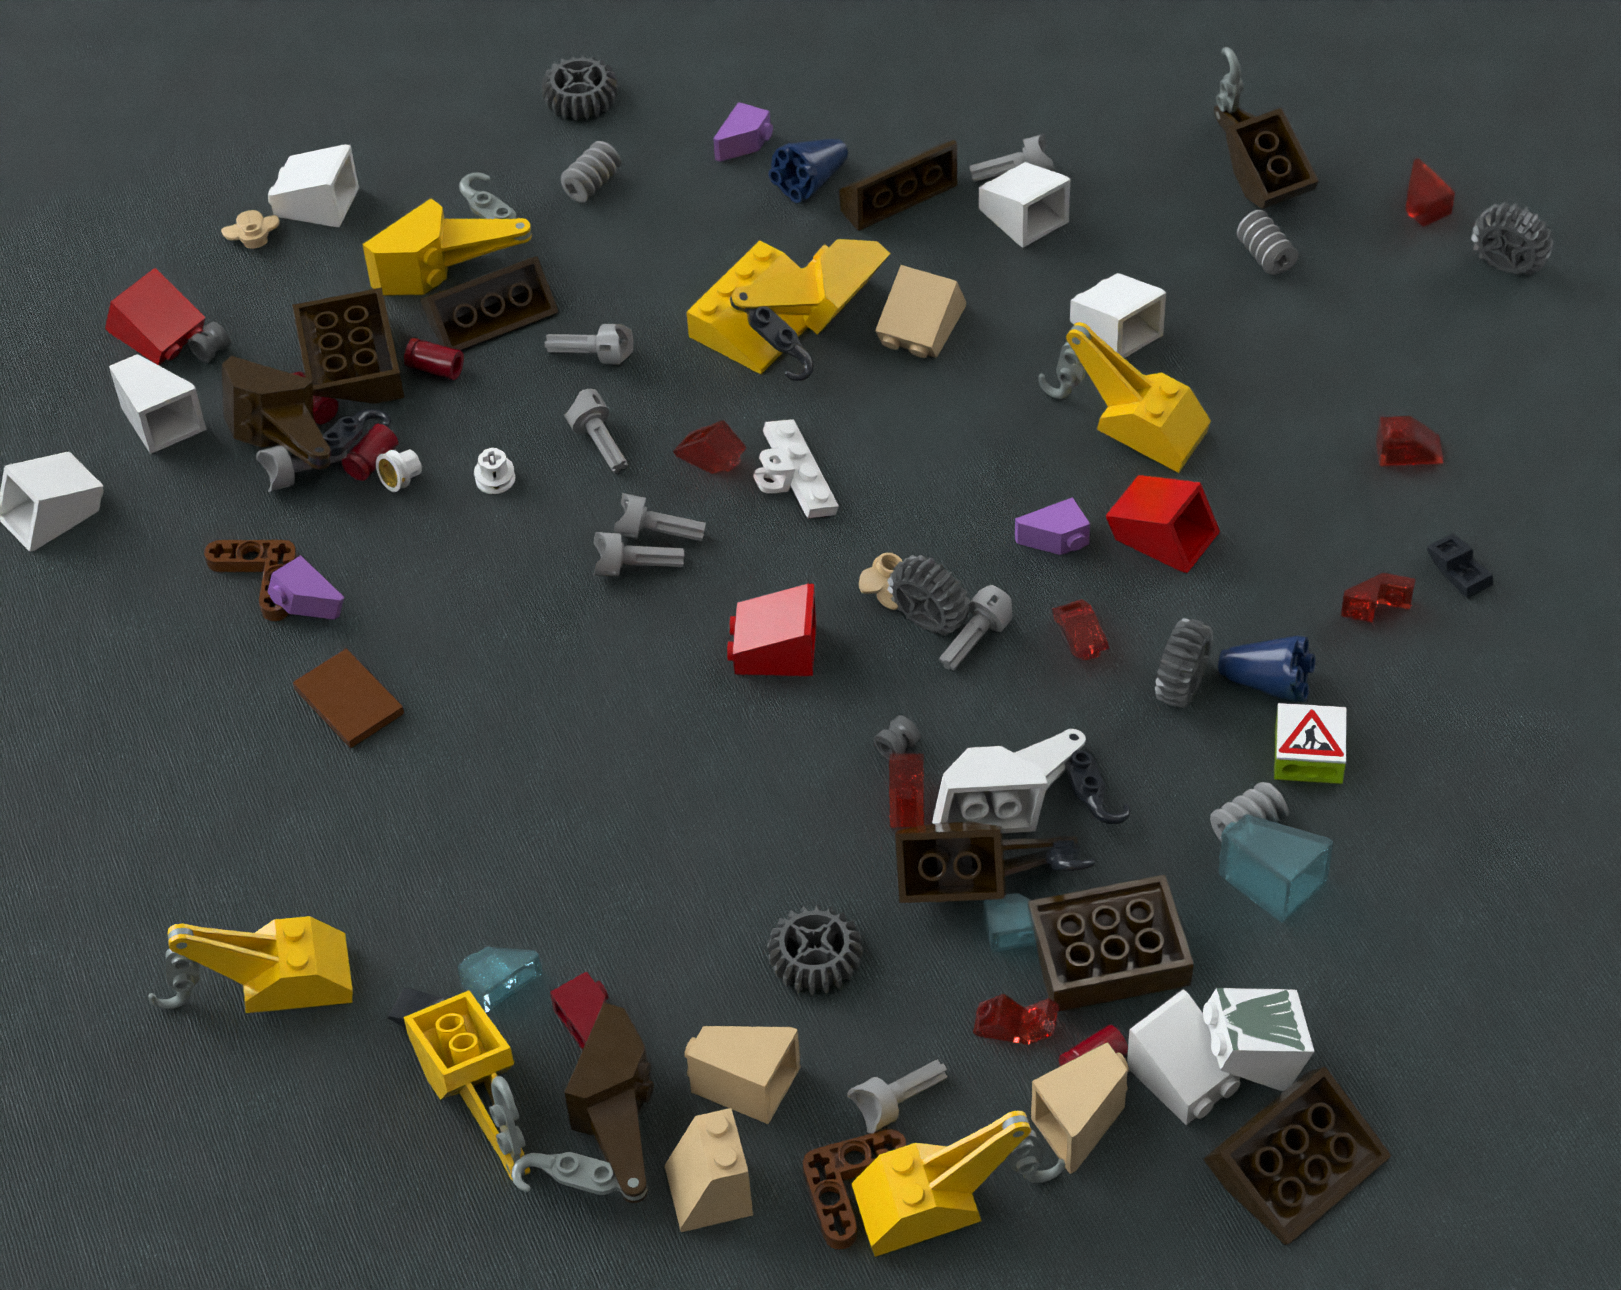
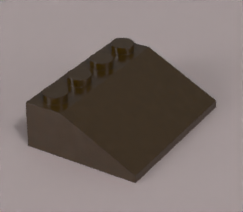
[292,287,405,404]
[1028,875,1194,1013]
[1203,1066,1392,1245]

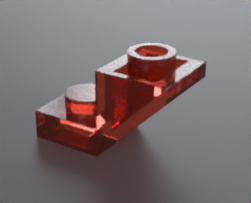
[1341,573,1416,622]
[1052,599,1109,660]
[973,994,1059,1044]

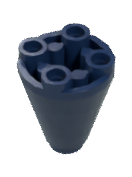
[768,139,848,203]
[1218,636,1316,702]

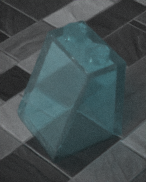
[1219,814,1333,923]

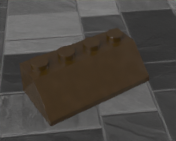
[839,140,958,231]
[420,256,558,350]

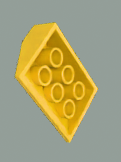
[687,240,808,374]

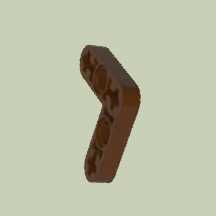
[204,540,298,621]
[803,1129,906,1250]

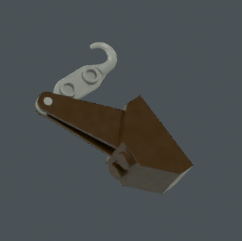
[1214,47,1319,209]
[511,1003,654,1203]

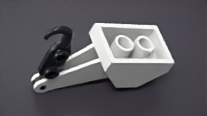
[932,729,1131,833]

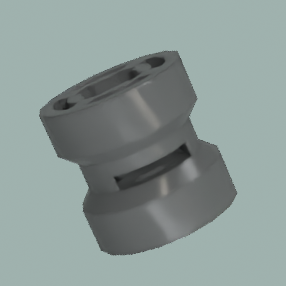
[188,321,231,363]
[874,715,921,762]

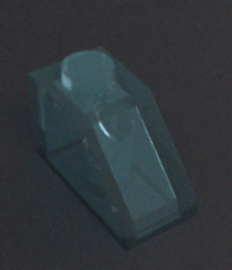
[983,893,1036,953]
[457,947,543,1013]

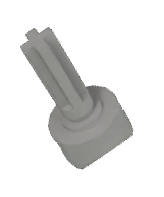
[969,134,1054,182]
[545,324,633,364]
[563,389,628,473]
[256,445,347,492]
[614,493,706,541]
[594,532,684,576]
[939,585,1012,671]
[847,1059,947,1134]

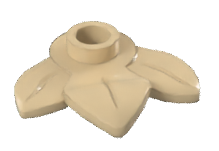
[221,210,280,249]
[859,553,902,610]

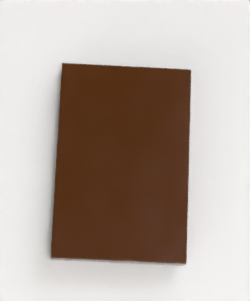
[292,648,404,748]

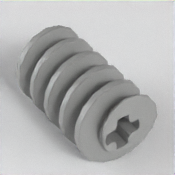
[561,141,622,204]
[1237,210,1299,275]
[1210,782,1289,847]

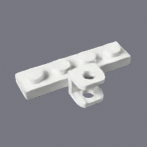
[753,419,839,518]

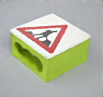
[1274,703,1346,784]

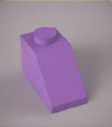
[713,102,773,161]
[1015,497,1090,555]
[267,555,344,619]

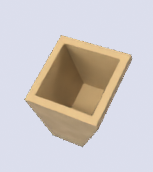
[875,265,967,358]
[684,1026,801,1124]
[1031,1042,1129,1174]
[665,1108,753,1232]

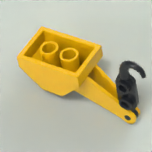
[728,239,891,381]

